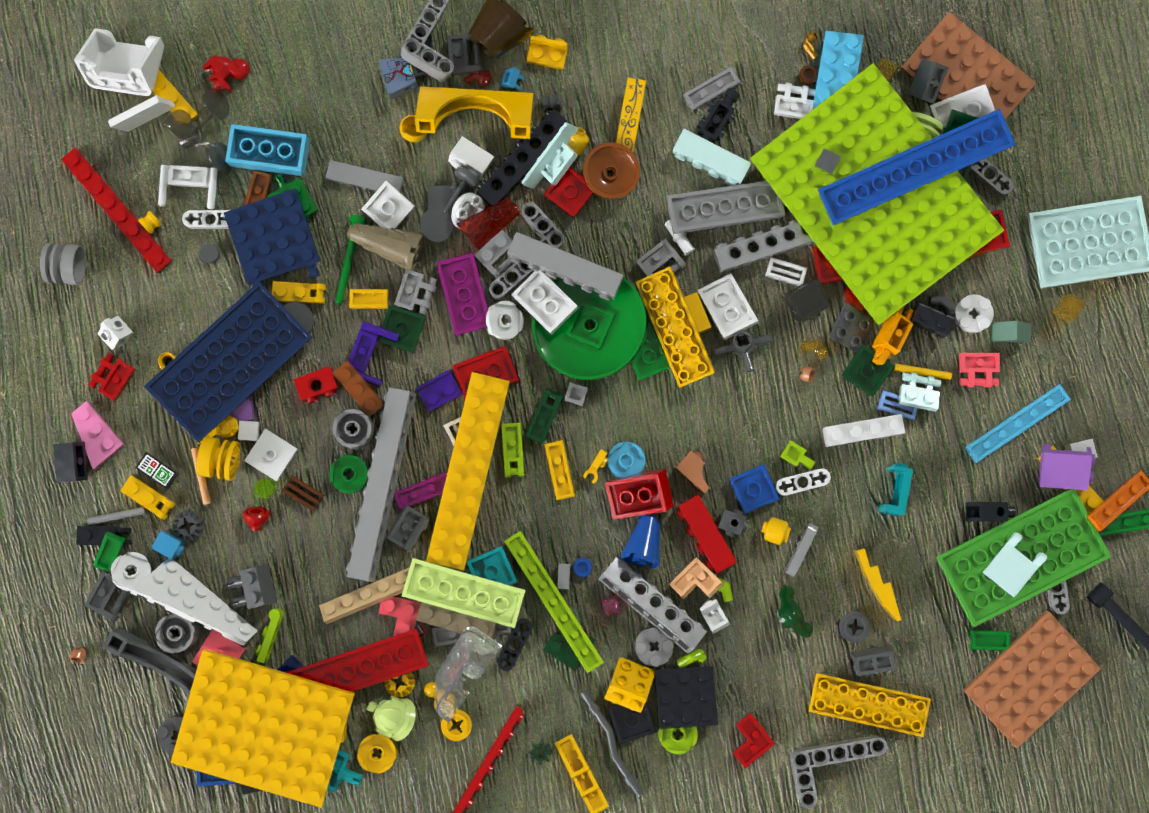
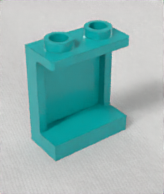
[878,463,913,516]

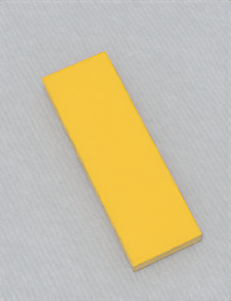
[544,440,575,501]

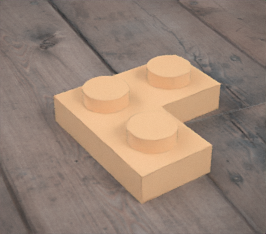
[669,557,724,599]

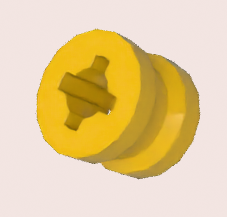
[138,210,163,234]

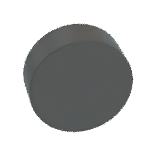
[199,244,220,264]

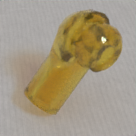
[801,340,828,360]

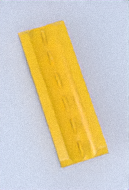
[635,267,715,388]
[808,673,931,737]

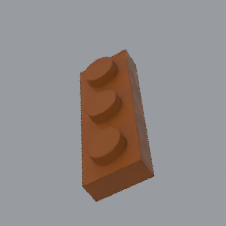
[332,360,384,417]

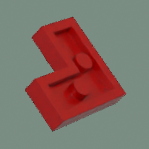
[732,712,775,768]

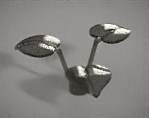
[162,89,231,175]

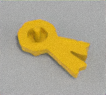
[197,415,239,444]

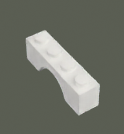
[822,414,905,447]

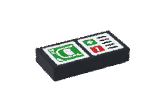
[135,452,179,489]

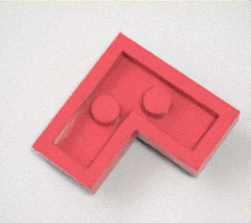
[379,597,421,636]

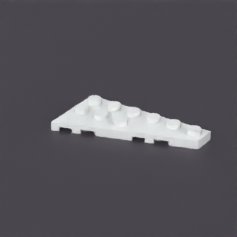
[130,558,258,646]

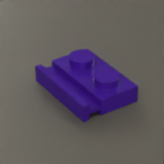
[416,370,463,413]

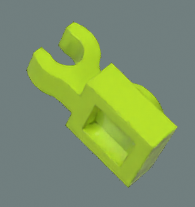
[780,440,815,470]

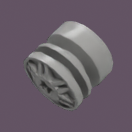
[40,243,86,285]

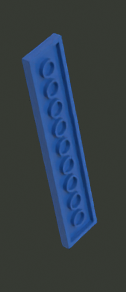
[818,109,1016,226]

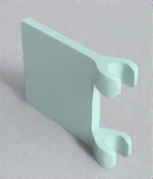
[982,532,1047,597]

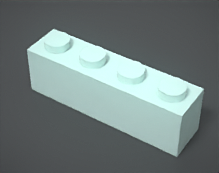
[672,129,751,186]

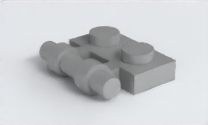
[394,269,437,315]

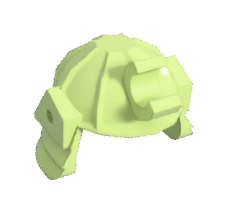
[366,695,416,741]

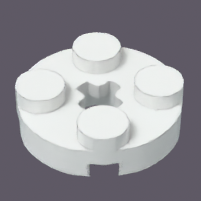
[954,294,994,333]
[486,301,524,340]
[111,552,151,591]

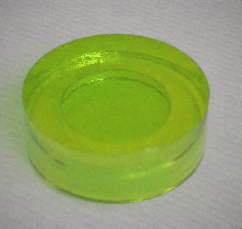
[254,479,275,498]

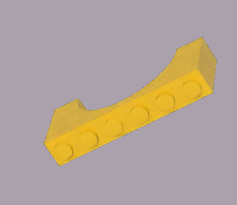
[415,86,533,139]

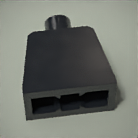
[965,502,1016,522]

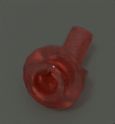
[464,70,492,88]

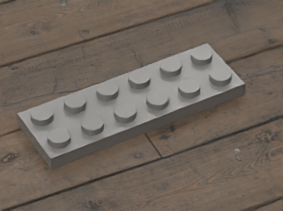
[666,181,785,234]

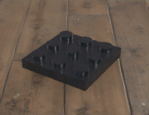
[655,666,718,730]

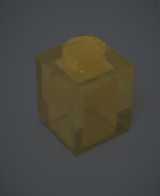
[1052,293,1085,323]

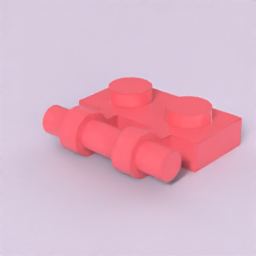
[959,353,1000,388]

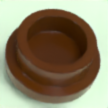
[799,66,818,85]

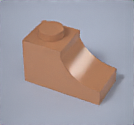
[675,450,710,494]

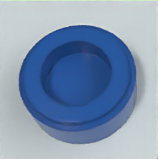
[573,558,592,577]

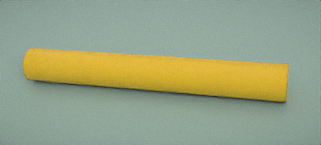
[893,363,952,380]

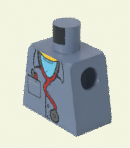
[379,57,426,100]

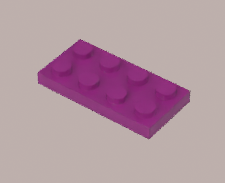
[436,253,488,336]

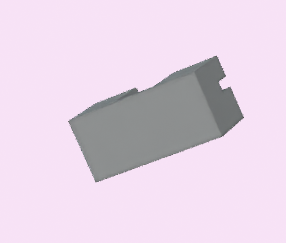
[557,563,570,589]

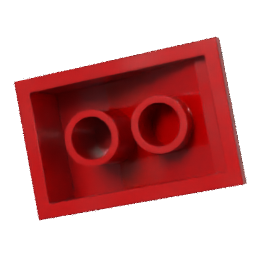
[605,468,674,520]

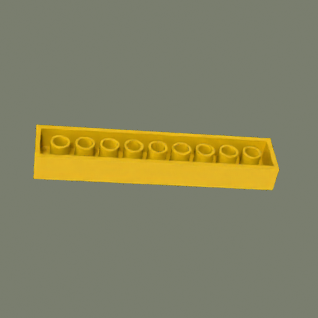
[426,372,510,570]

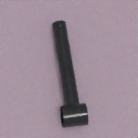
[1087,582,1149,652]

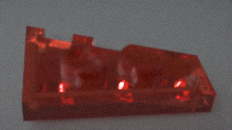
[456,198,521,250]

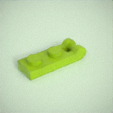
[502,423,524,478]
[256,608,284,663]

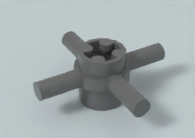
[714,331,772,372]

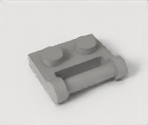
[474,230,514,279]
[635,238,686,277]

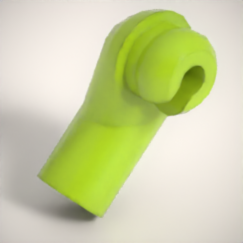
[717,577,733,602]

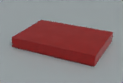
[452,345,519,399]

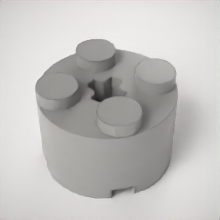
[333,409,374,449]
[155,614,200,653]

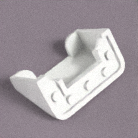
[74,28,164,96]

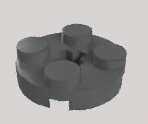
[157,716,183,756]

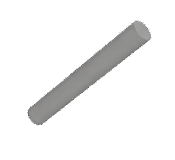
[87,507,146,525]

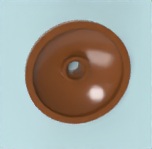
[583,142,640,199]

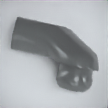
[929,296,956,315]

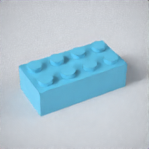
[813,31,864,109]
[225,124,310,177]

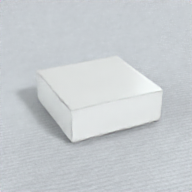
[238,421,260,441]

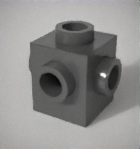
[717,508,748,538]

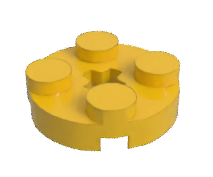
[357,733,397,773]

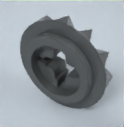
[172,511,204,541]
[839,611,870,643]

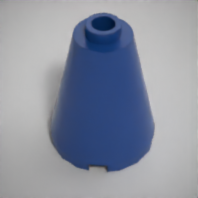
[621,514,660,569]

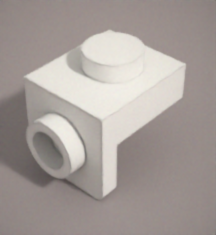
[700,599,730,634]

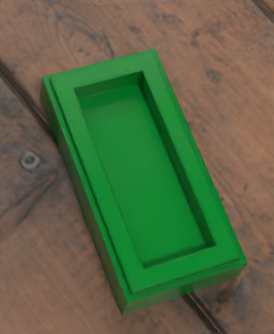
[93,531,126,574]
[970,630,1010,651]

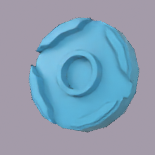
[607,441,645,478]

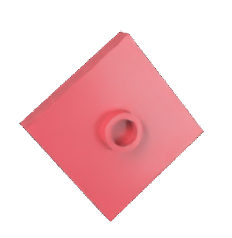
[192,629,247,665]

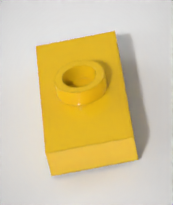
[349,289,388,309]

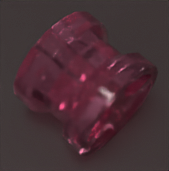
[601,595,621,618]

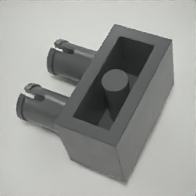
[227,565,276,609]

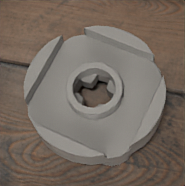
[635,627,674,666]

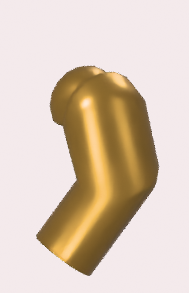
[803,31,820,61]

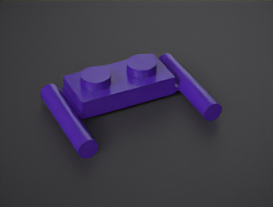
[349,321,399,387]

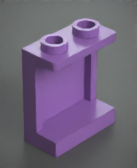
[1039,444,1095,490]

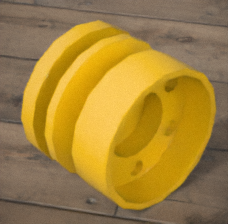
[196,436,241,481]

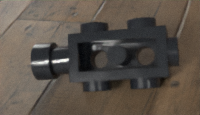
[697,88,740,144]

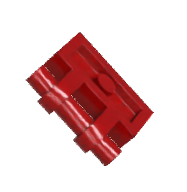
[88,352,136,402]

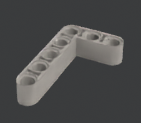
[400,0,454,81]
[489,202,564,300]
[790,735,887,809]

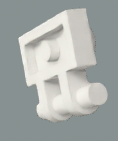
[773,83,816,119]

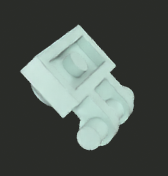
[899,372,941,412]

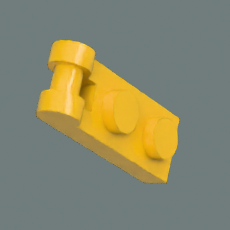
[272,281,326,304]
[120,475,176,520]

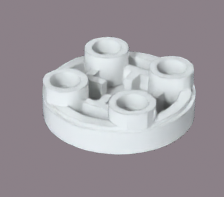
[451,193,487,233]

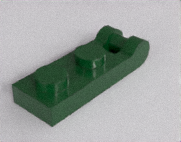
[525,387,564,444]

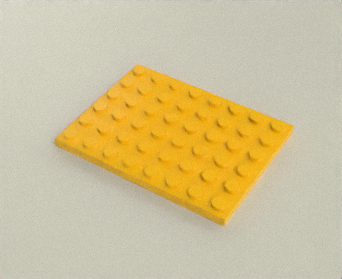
[170,649,355,808]

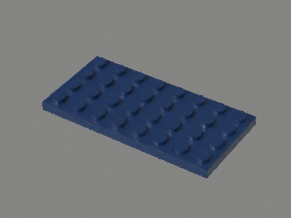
[144,282,313,443]

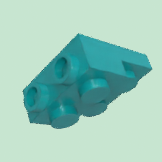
[465,546,517,585]

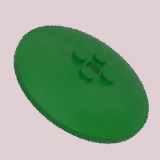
[532,277,647,380]

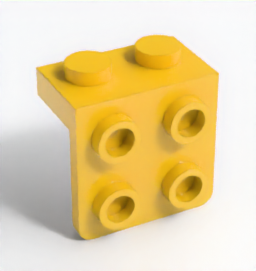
[604,657,655,713]

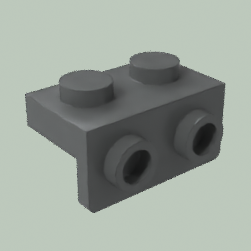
[386,504,429,552]

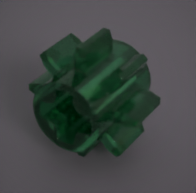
[528,739,553,765]

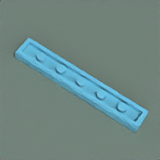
[964,384,1071,463]

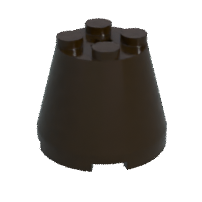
[469,0,534,59]

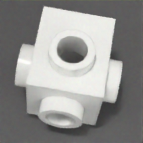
[98,316,133,350]

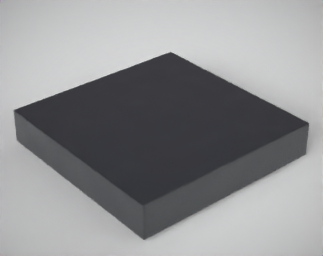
[608,701,657,745]

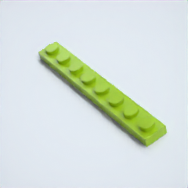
[504,531,604,673]

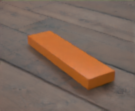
[1087,470,1149,531]

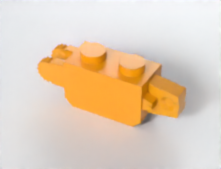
[872,306,914,365]

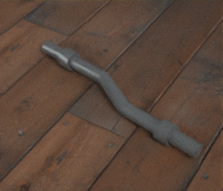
[580,690,644,798]

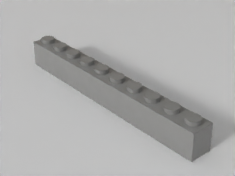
[346,387,416,582]

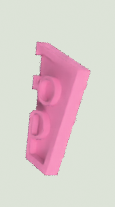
[71,401,124,470]

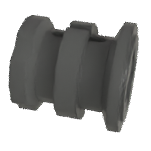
[541,91,562,112]

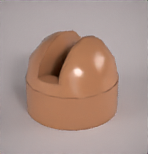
[799,366,816,383]
[69,647,87,664]

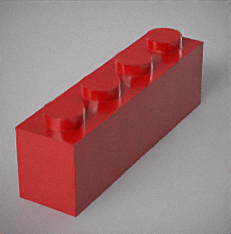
[676,494,737,574]

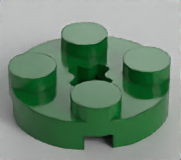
[329,455,368,493]

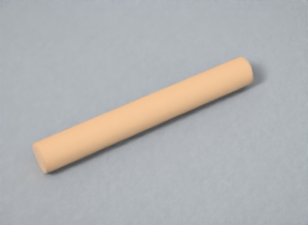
[191,448,211,505]

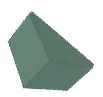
[992,321,1031,343]

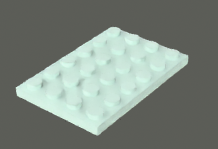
[1027,196,1149,289]

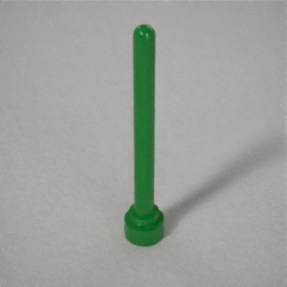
[335,214,365,305]

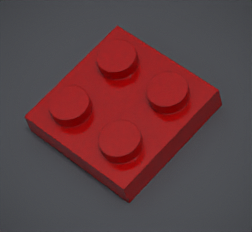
[544,167,594,219]

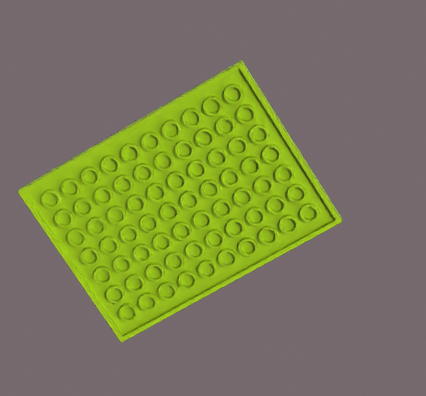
[750,63,1004,325]

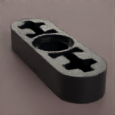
[497,618,533,671]

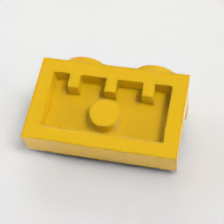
[527,35,568,70]

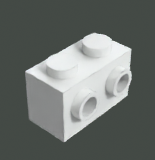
[448,136,494,181]

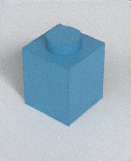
[151,531,185,559]

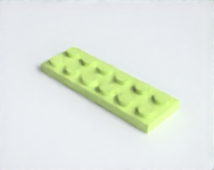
[402,558,526,628]

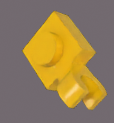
[583,449,608,484]

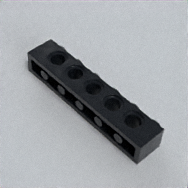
[477,109,570,211]

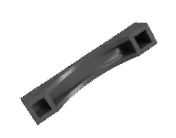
[102,627,197,695]

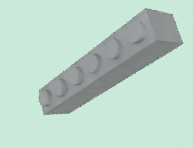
[507,232,623,300]

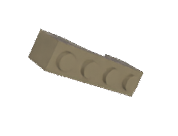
[416,602,499,642]

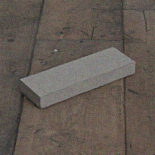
[683,66,741,112]

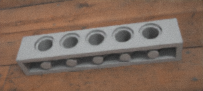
[713,220,814,274]
[598,557,707,653]

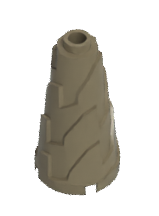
[347,223,424,271]

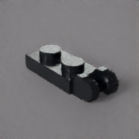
[76,526,132,545]

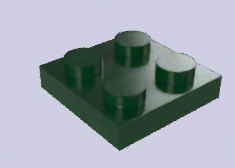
[377,305,426,353]
[841,344,895,398]

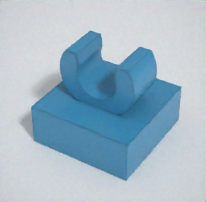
[500,67,525,90]

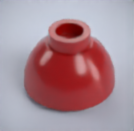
[242,507,270,531]

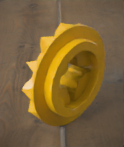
[384,672,415,698]
[441,709,472,741]

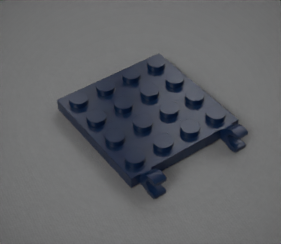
[224,188,321,286]

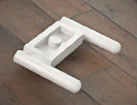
[158,165,218,210]

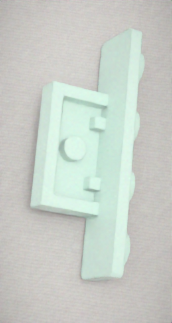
[521,122,578,189]

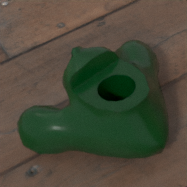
[777,585,813,638]

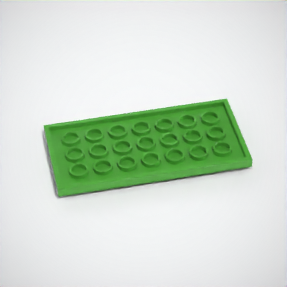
[936,489,1111,627]

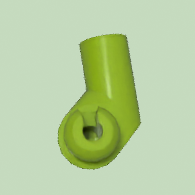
[677,649,707,668]

